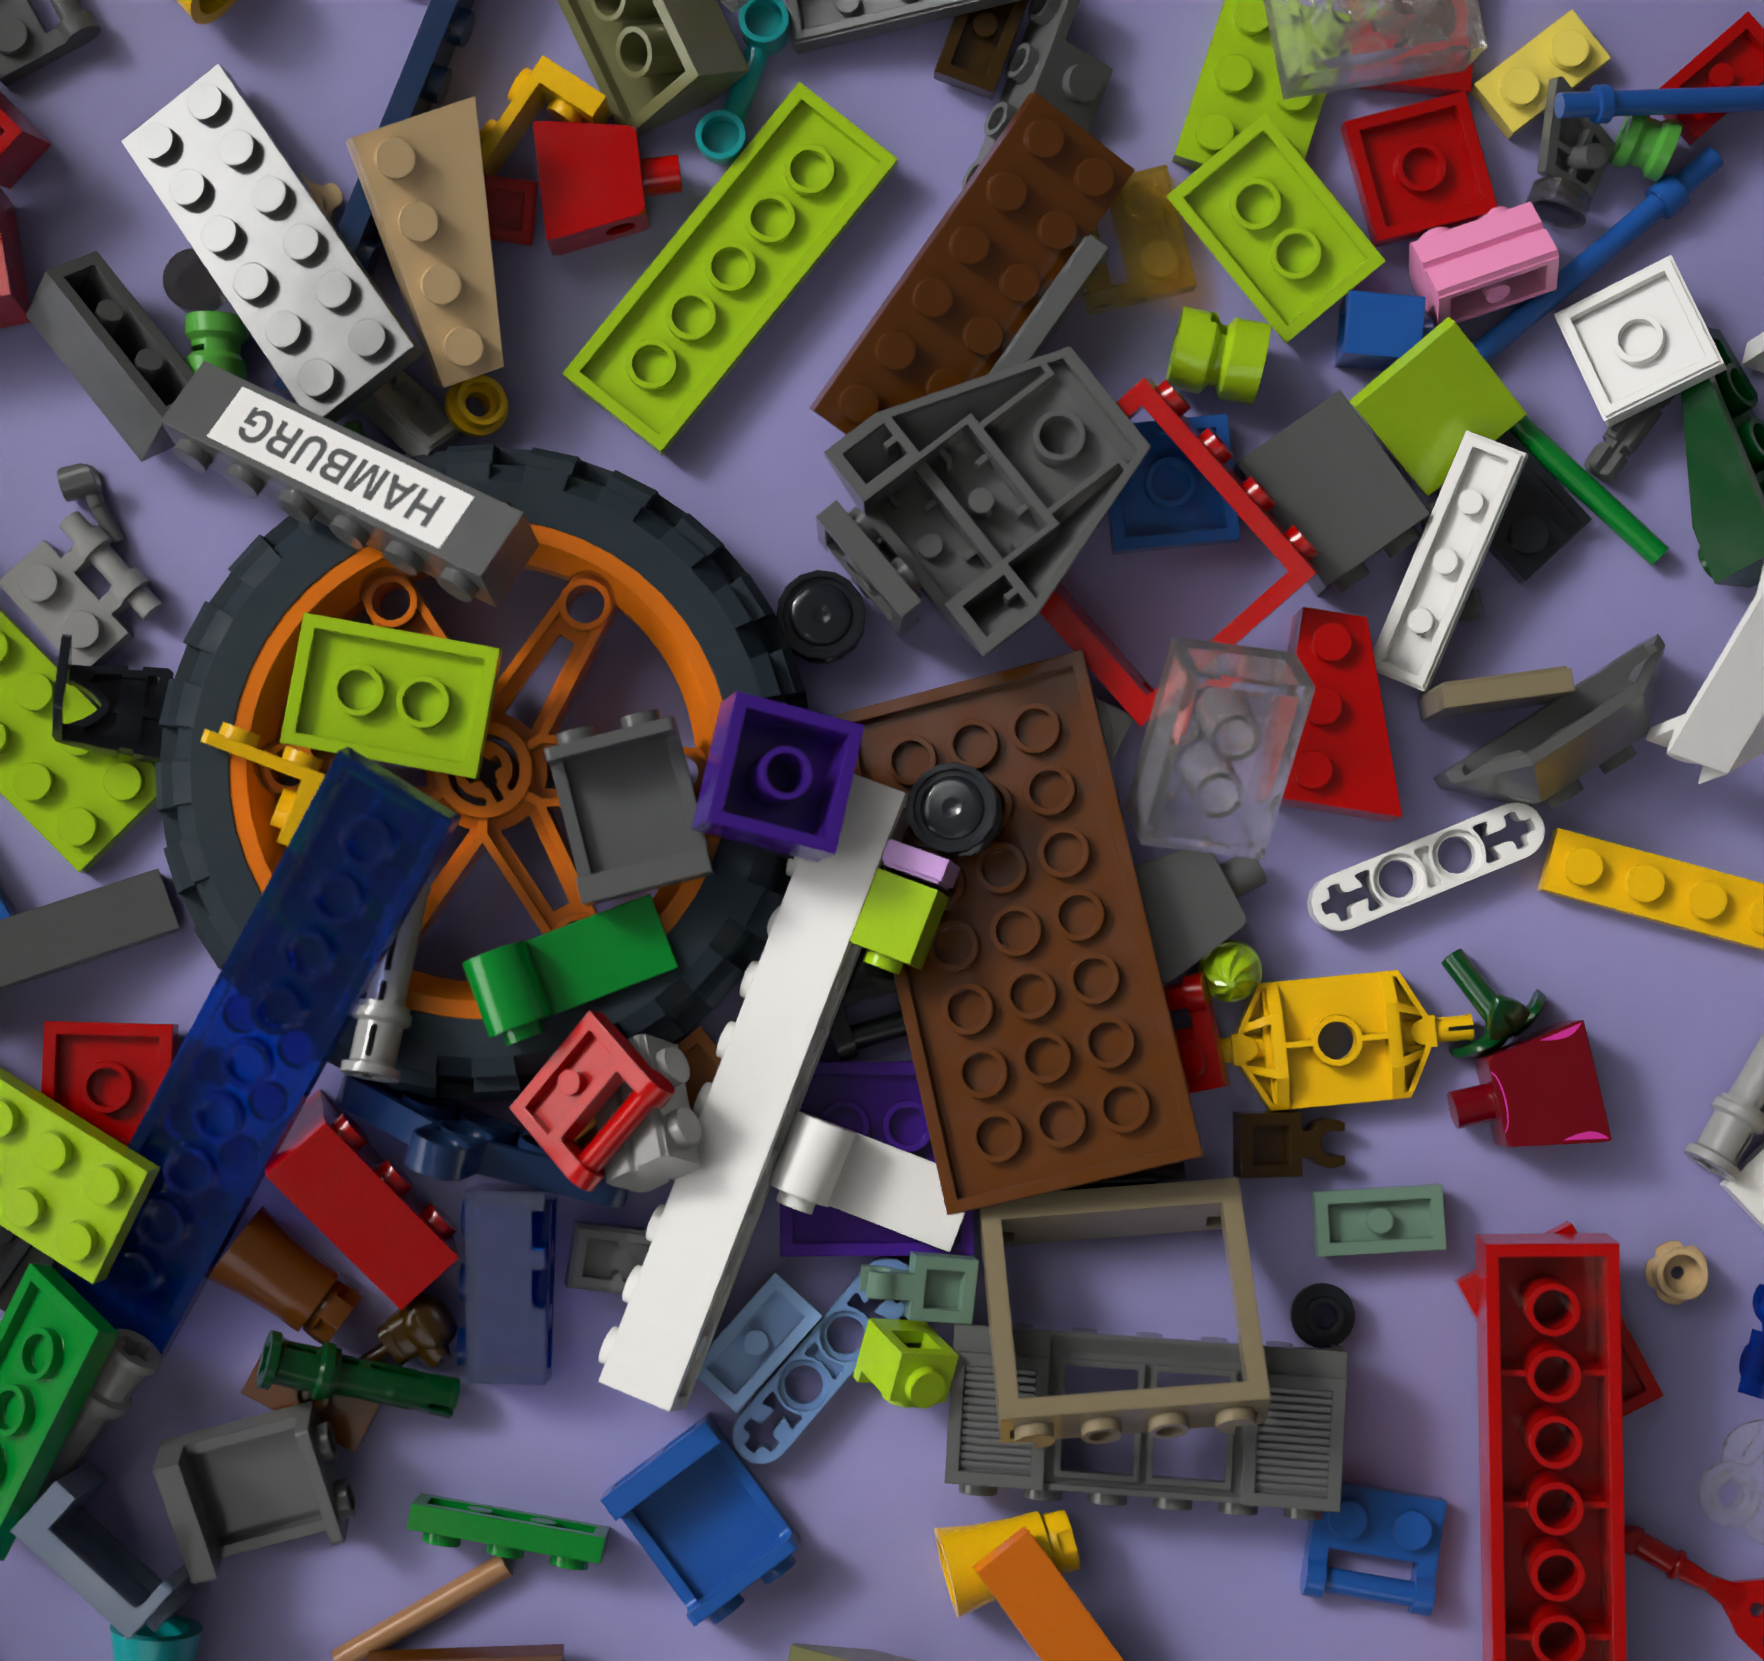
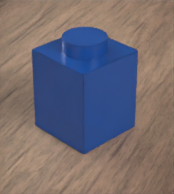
[1335,290,1434,371]

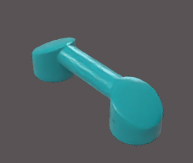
[695,0,790,165]

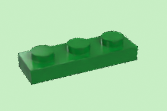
[407,1493,610,1570]

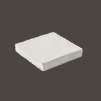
[1554,255,1727,428]

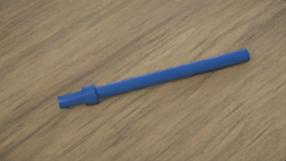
[1473,146,1724,363]

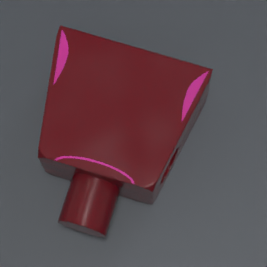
[1447,1020,1612,1147]

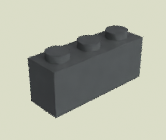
[26,250,194,462]

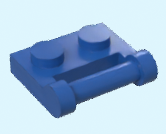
[1300,1481,1447,1617]

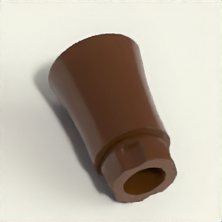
[208,1205,363,1344]

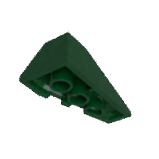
[1681,327,1764,588]

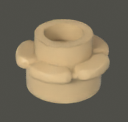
[1645,1241,1708,1305]

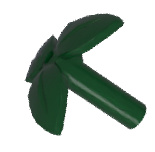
[1441,949,1546,1058]

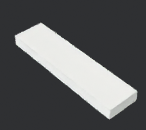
[1373,430,1529,692]

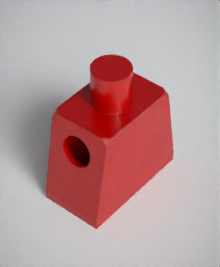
[533,121,683,256]

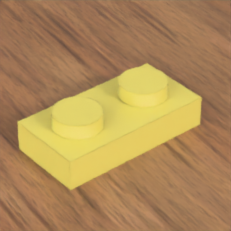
[1470,9,1611,139]

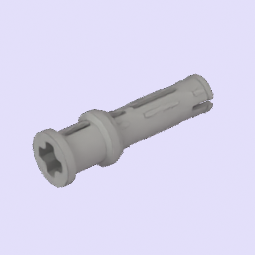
[340,878,431,1083]
[1683,1033,1764,1181]
[32,1329,162,1506]

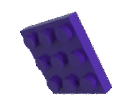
[780,1061,974,1257]

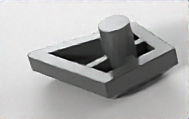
[1537,76,1616,202]

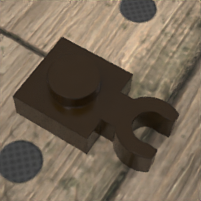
[1233,1110,1345,1178]

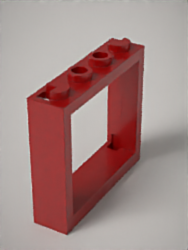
[1040,377,1321,727]

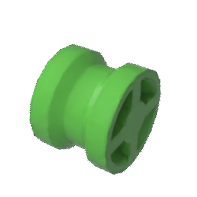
[1609,115,1683,182]

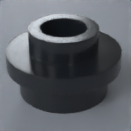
[1290,1283,1355,1348]

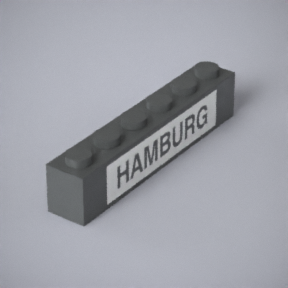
[160,361,539,608]

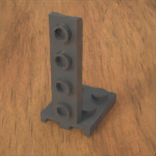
[816,500,923,638]

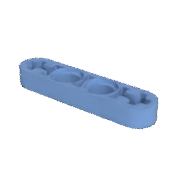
[732,1256,909,1464]

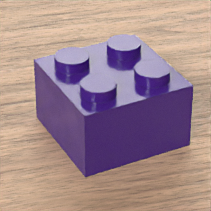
[691,691,865,862]

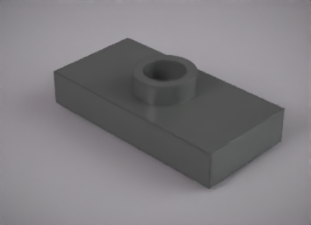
[564,1220,651,1294]

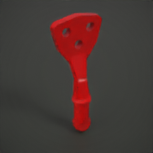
[1624,1525,1764,1661]

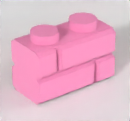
[1409,201,1559,328]

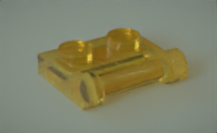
[1082,165,1197,314]

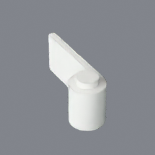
[768,1110,965,1252]

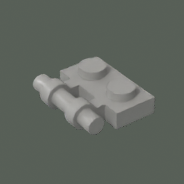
[0,511,163,666]

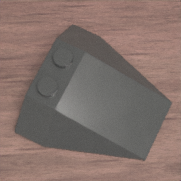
[824,346,1151,657]

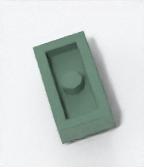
[1310,1183,1447,1257]

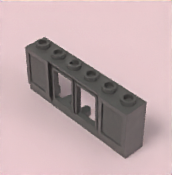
[945,1323,1348,1520]

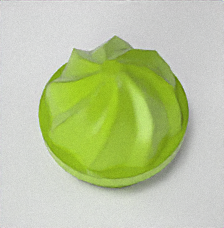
[1198,939,1262,1002]

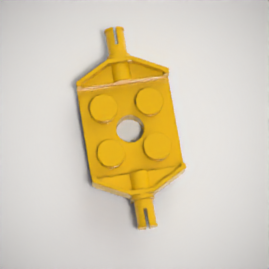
[1220,970,1474,1111]

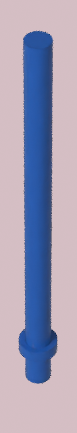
[1554,84,1764,124]

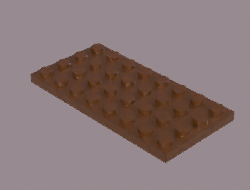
[836,650,1205,1215]

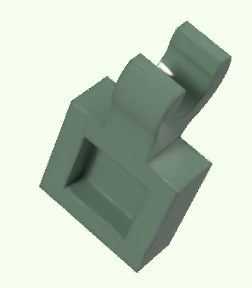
[858,1251,979,1325]

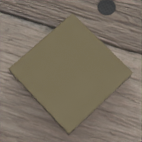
[1418,666,1575,721]

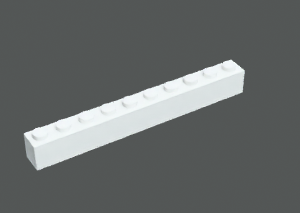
[598,774,909,1412]

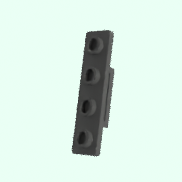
[962,0,1113,189]

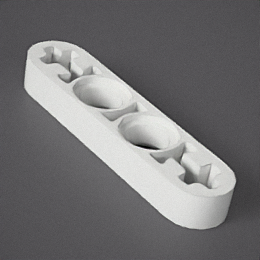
[1307,802,1545,932]

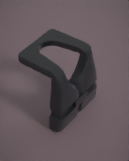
[52,634,174,763]

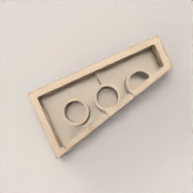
[345,96,504,388]

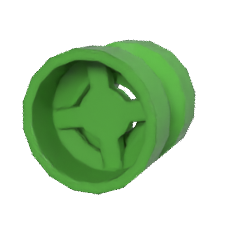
[184,311,249,381]

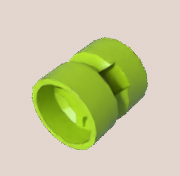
[1166,306,1271,405]

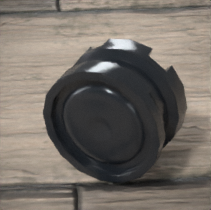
[776,570,865,665]
[907,762,1005,859]

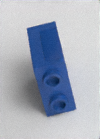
[600,1413,800,1627]

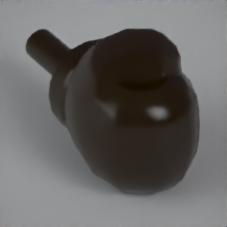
[359,1292,459,1368]

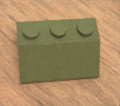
[557,0,750,136]

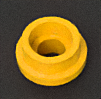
[445,374,509,437]

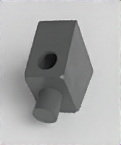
[1136,842,1267,984]

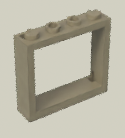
[979,1177,1271,1449]

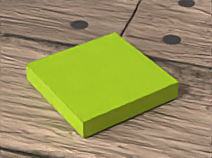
[1349,317,1527,497]

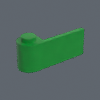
[462,894,679,1046]

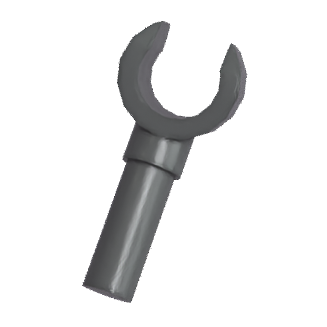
[57,463,125,546]

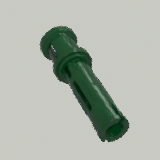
[256,1330,460,1419]

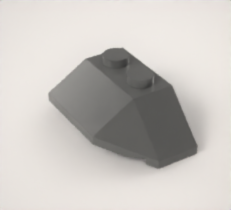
[1433,634,1665,809]

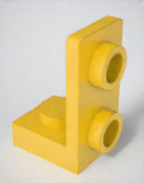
[479,55,611,176]
[200,722,332,852]

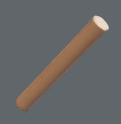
[331,1556,513,1661]

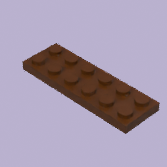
[809,92,1135,435]

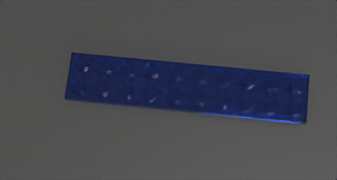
[60,747,462,1358]

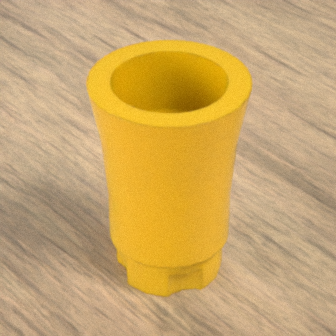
[934,1510,1080,1618]

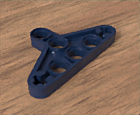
[336,1074,630,1208]

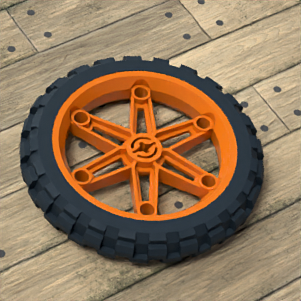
[155,444,809,1102]

